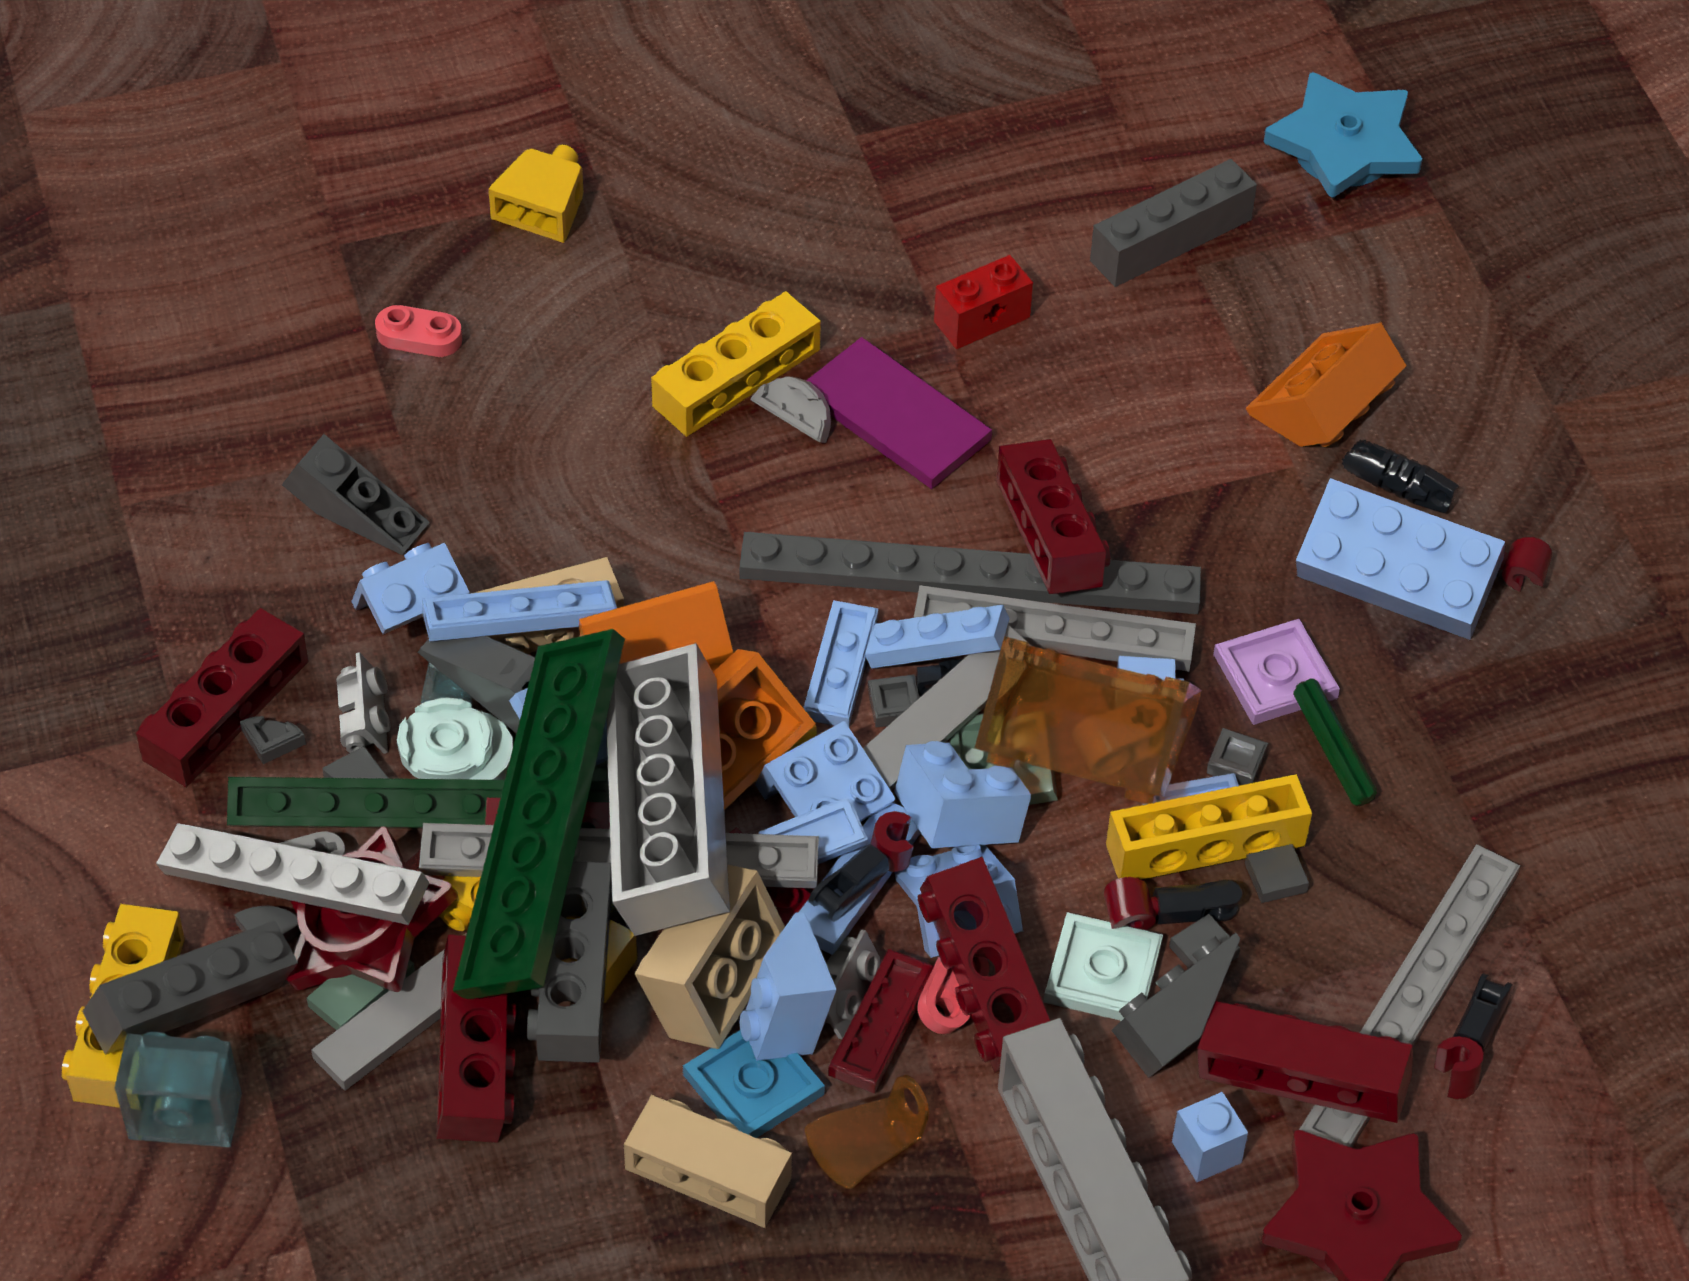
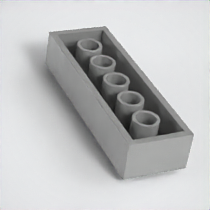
[607,643,730,936]
[998,1018,1192,1281]

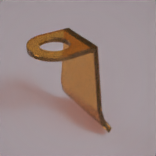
[805,1075,929,1189]

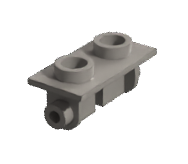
[336,652,391,754]
[825,930,882,1039]

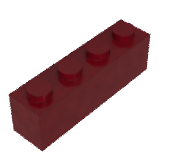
[1197,1001,1413,1123]

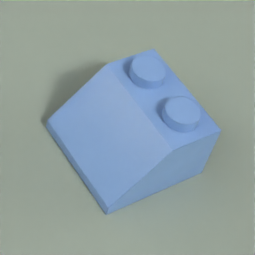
[740,912,837,1061]

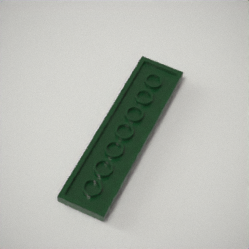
[453,629,625,1000]

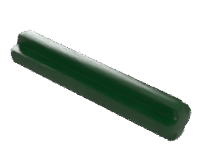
[1293,678,1377,806]

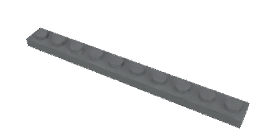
[739,532,1201,614]

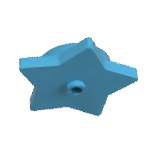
[1264,72,1422,197]

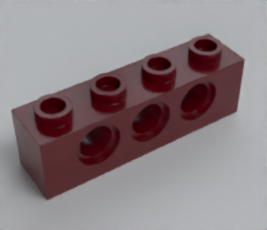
[996,439,1110,594]
[136,608,309,788]
[918,857,1050,1073]
[436,934,516,1143]

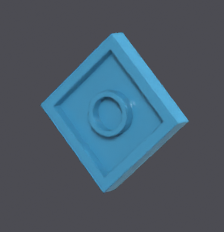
[683,1030,825,1138]

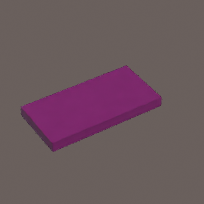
[806,337,992,489]

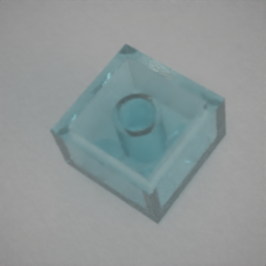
[115,1032,242,1147]

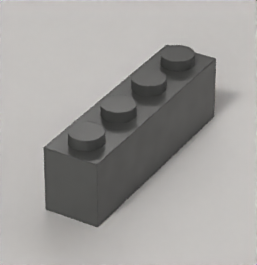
[1090,159,1257,287]
[82,920,298,1055]

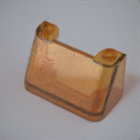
[975,636,1202,804]

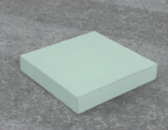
[1044,912,1163,1021]

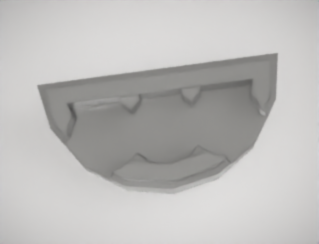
[750,377,831,443]

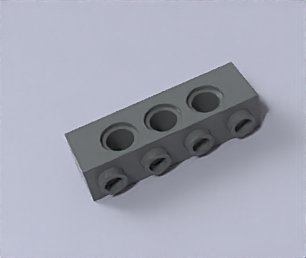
[527,861,612,1063]

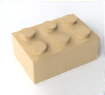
[634,865,785,1049]

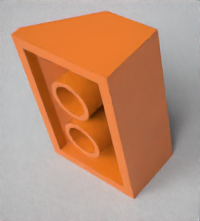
[1245,323,1407,447]
[579,581,733,672]
[713,649,816,810]

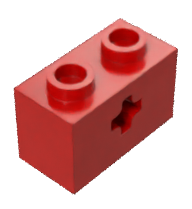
[934,255,1033,350]

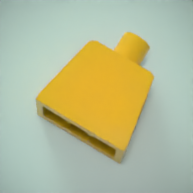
[488,145,583,243]

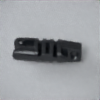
[1342,439,1459,513]

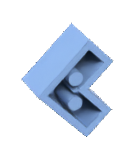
[894,741,1031,848]

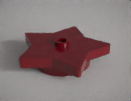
[286,826,459,993]
[1261,1130,1462,1281]

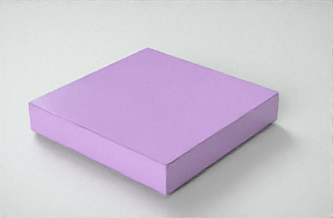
[1213,619,1340,725]

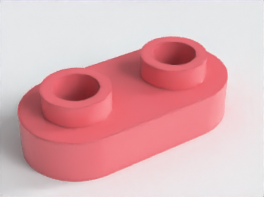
[375,305,462,357]
[917,956,990,1034]

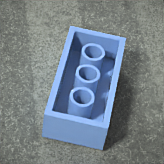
[1296,478,1505,640]

